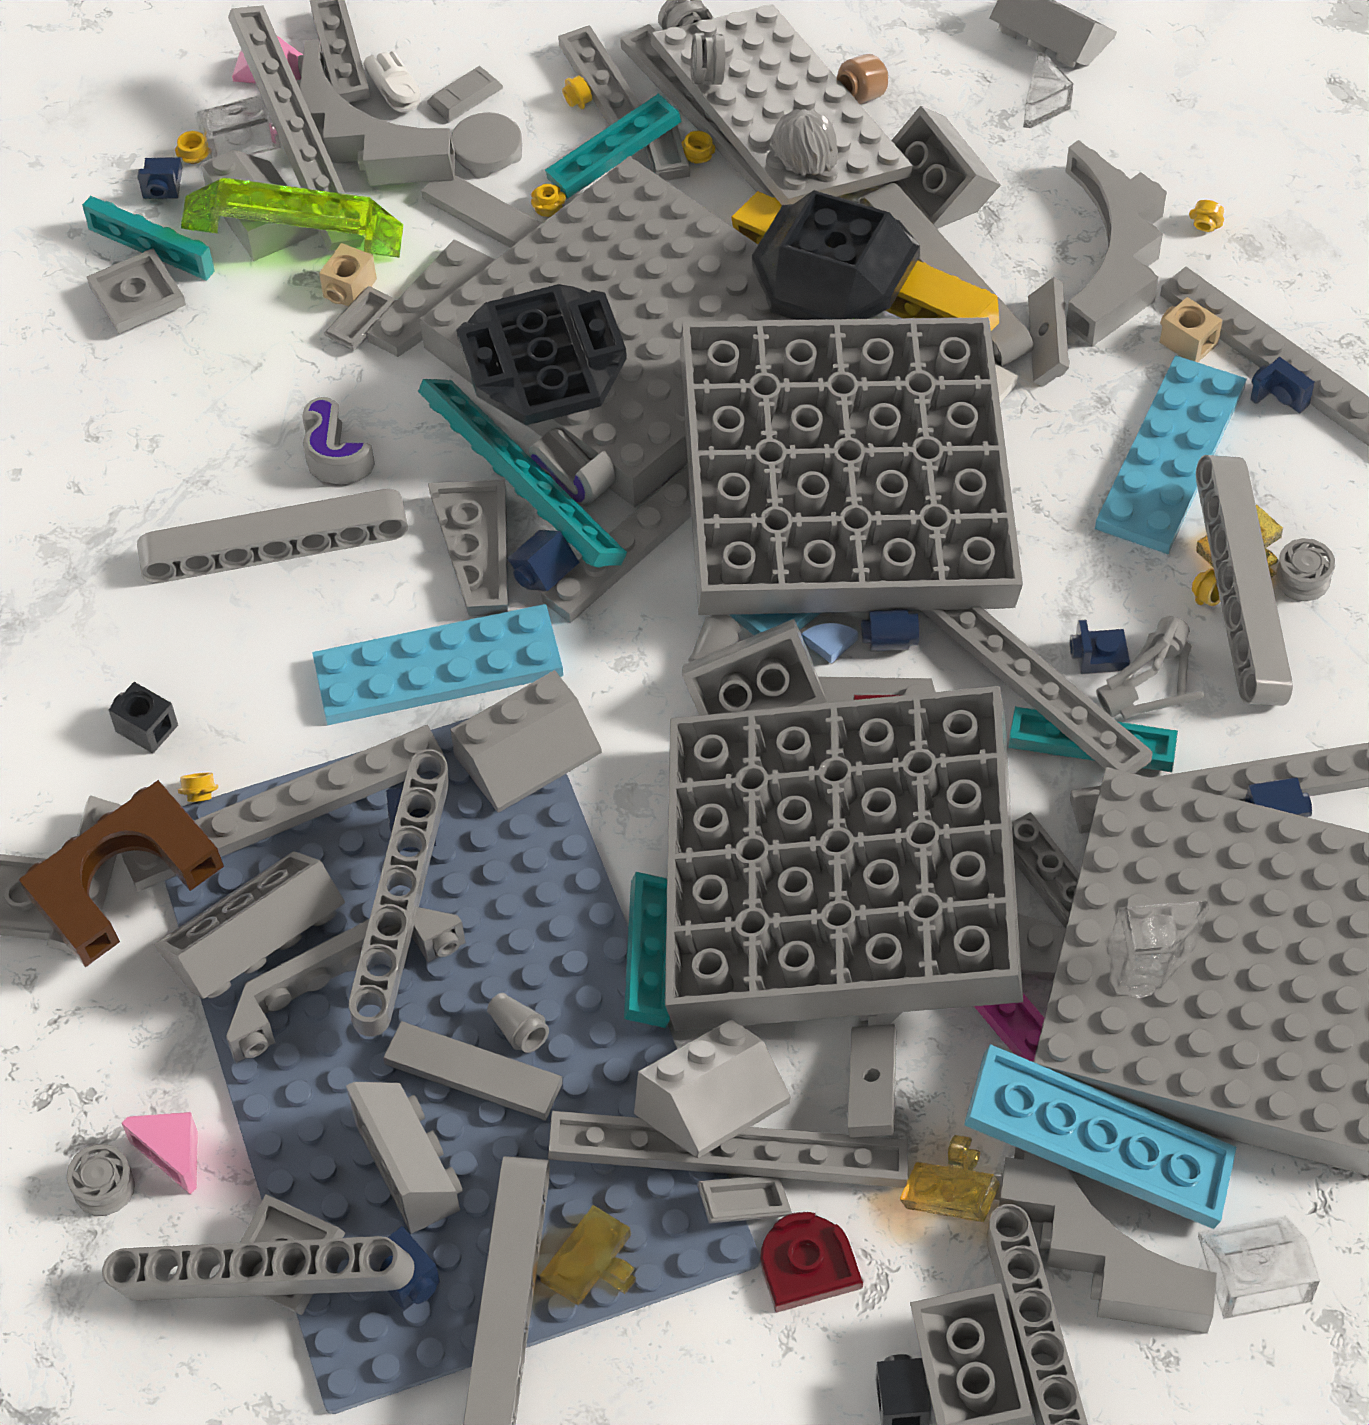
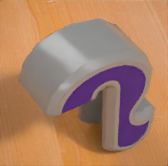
[302,397,375,484]
[529,429,615,507]

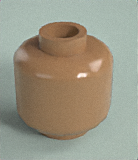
[836,54,888,104]

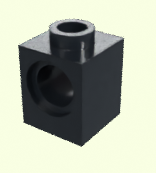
[108,682,178,753]
[875,1354,931,1425]

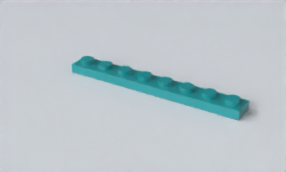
[417,379,627,568]

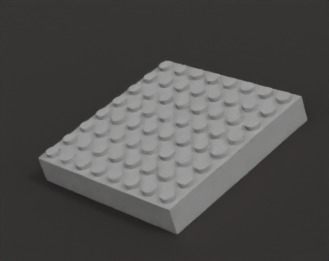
[419,156,794,507]
[680,317,1023,615]
[665,686,1023,1031]
[1033,767,1369,1176]

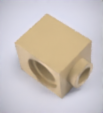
[319,243,377,307]
[1160,297,1223,362]

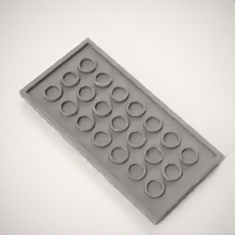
[651,4,913,205]

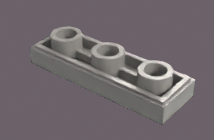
[1028,277,1070,387]
[1012,812,1079,928]
[847,1024,897,1138]

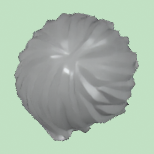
[768,109,839,176]

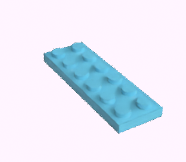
[1095,355,1247,554]
[312,604,564,726]
[964,1044,1237,1229]

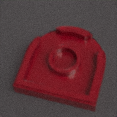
[760,1212,863,1313]

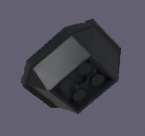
[752,190,920,320]
[456,284,627,426]

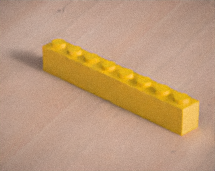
[731,191,999,331]

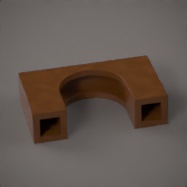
[18,780,224,967]

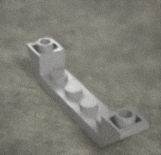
[226,907,465,1063]

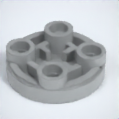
[451,112,522,178]

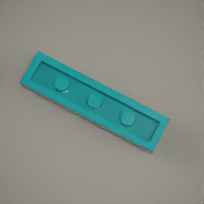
[545,93,682,199]
[82,195,215,281]
[1008,706,1178,773]
[624,872,670,1028]

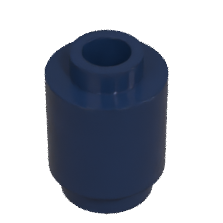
[861,610,919,651]

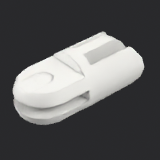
[363,50,421,112]

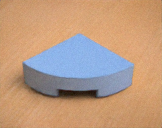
[802,623,858,663]

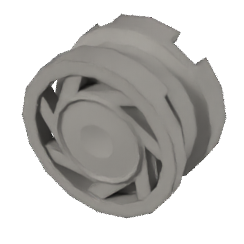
[658,0,713,30]
[691,33,725,85]
[1275,538,1335,601]
[66,1144,135,1216]

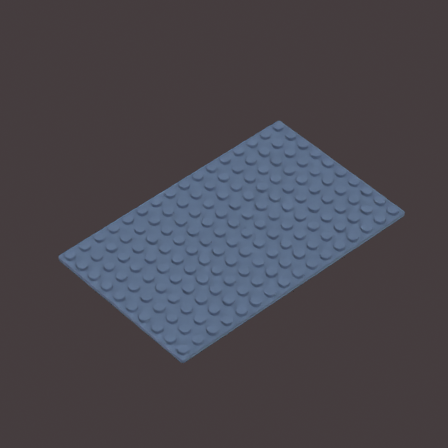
[165,718,760,1414]

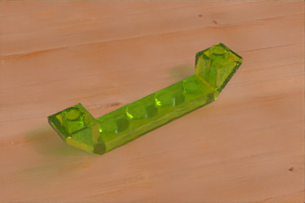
[181,178,404,258]

